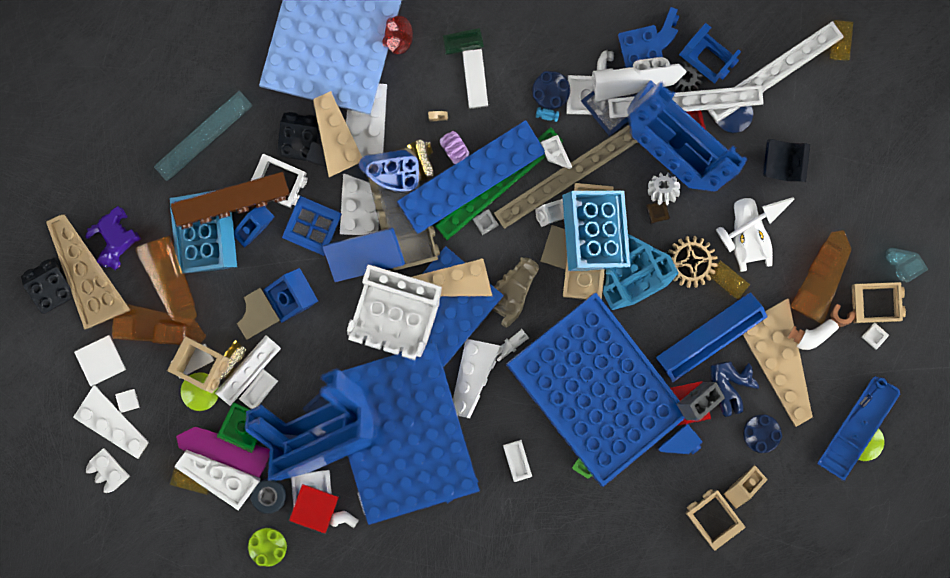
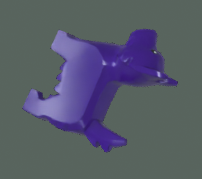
[85,206,141,270]

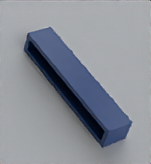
[656,292,768,382]

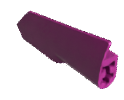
[176,427,270,478]

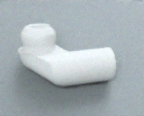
[597,50,614,70]
[330,511,359,528]

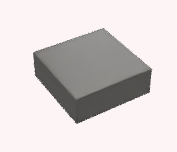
[472,209,499,236]

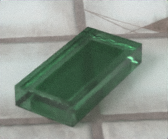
[443,28,484,55]

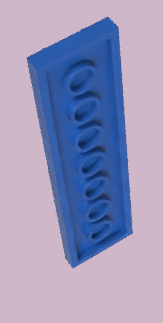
[397,120,545,234]

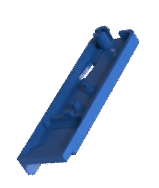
[817,376,900,481]

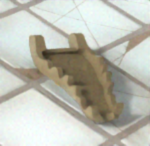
[493,257,539,328]

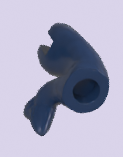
[710,361,759,417]

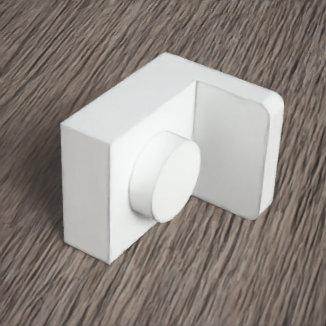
[535,199,564,227]

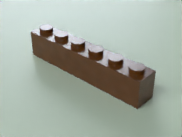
[170,172,289,230]

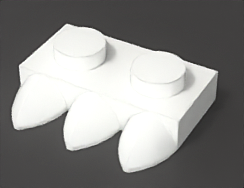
[86,448,130,493]

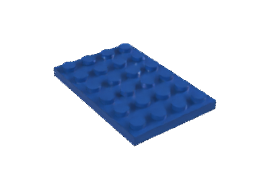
[395,246,504,368]

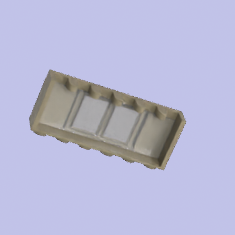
[368,147,440,271]

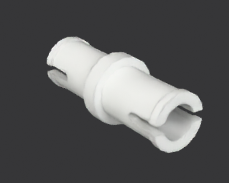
[496,329,529,362]

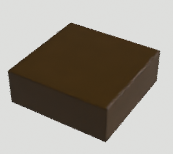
[646,202,670,224]

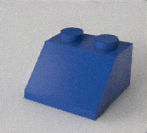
[263,268,318,323]

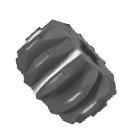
[674,62,703,92]

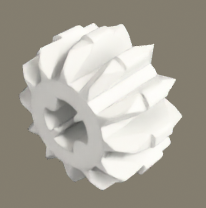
[648,173,680,206]

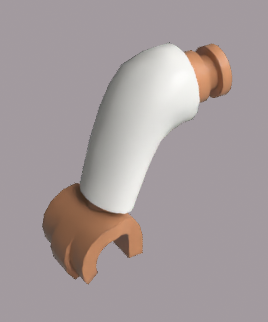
[787,304,855,350]

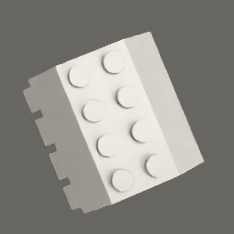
[347,265,442,360]

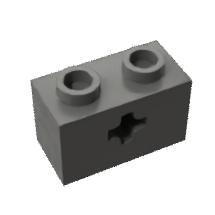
[677,382,725,421]

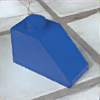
[234,207,275,247]
[657,424,702,455]

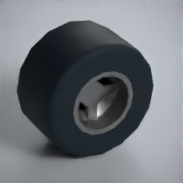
[251,479,286,514]

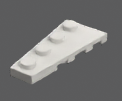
[453,339,503,418]
[73,385,149,459]
[175,450,260,510]

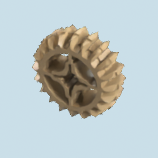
[668,236,718,288]

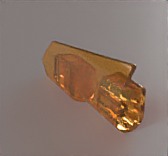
[790,230,852,324]
[135,236,197,326]
[112,304,206,345]

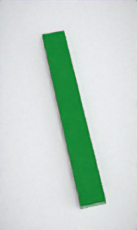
[435,127,563,241]

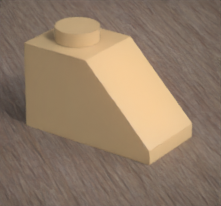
[724,465,767,509]

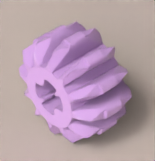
[440,131,469,164]

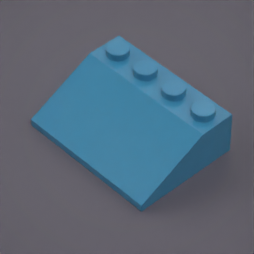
[170,190,237,274]
[562,191,630,271]

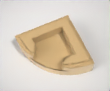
[428,111,448,122]

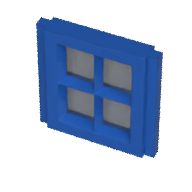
[282,196,342,256]

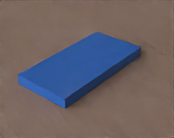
[323,227,405,282]

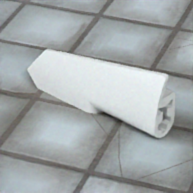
[592,57,686,102]

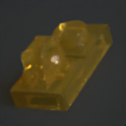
[830,20,853,61]
[408,139,434,181]
[709,260,750,300]
[220,340,246,379]
[170,468,209,495]

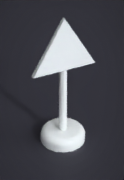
[716,197,794,252]

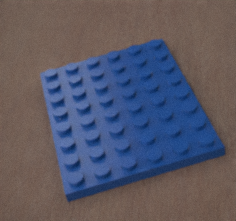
[506,293,685,487]
[327,343,480,525]

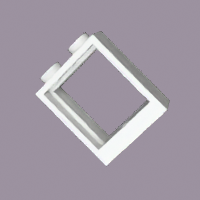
[251,154,308,208]

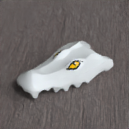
[733,198,772,272]

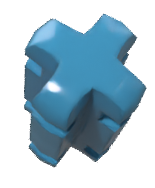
[536,107,559,122]

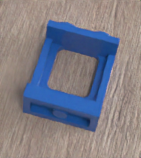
[679,23,741,84]

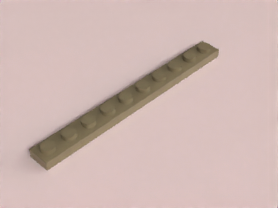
[494,125,638,229]

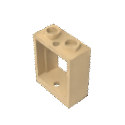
[852,282,906,323]
[168,337,230,393]
[685,489,746,551]

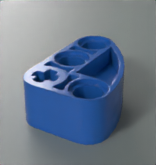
[359,150,419,191]

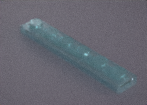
[154,91,253,181]

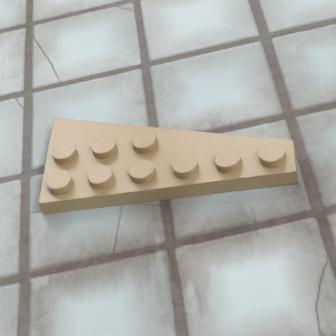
[46,215,130,329]
[742,298,813,427]

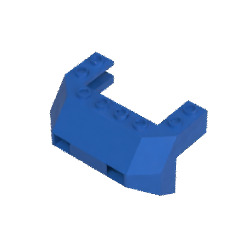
[627,80,747,191]
[245,369,373,480]

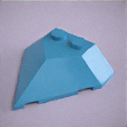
[603,234,679,310]

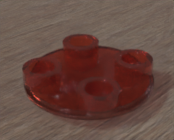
[382,16,413,54]

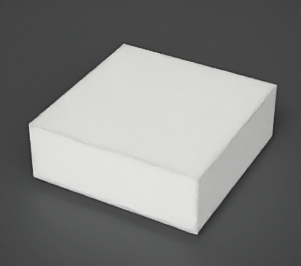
[862,323,889,350]
[115,389,140,413]

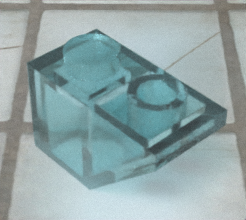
[885,247,929,283]

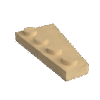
[313,91,362,177]
[411,259,493,297]

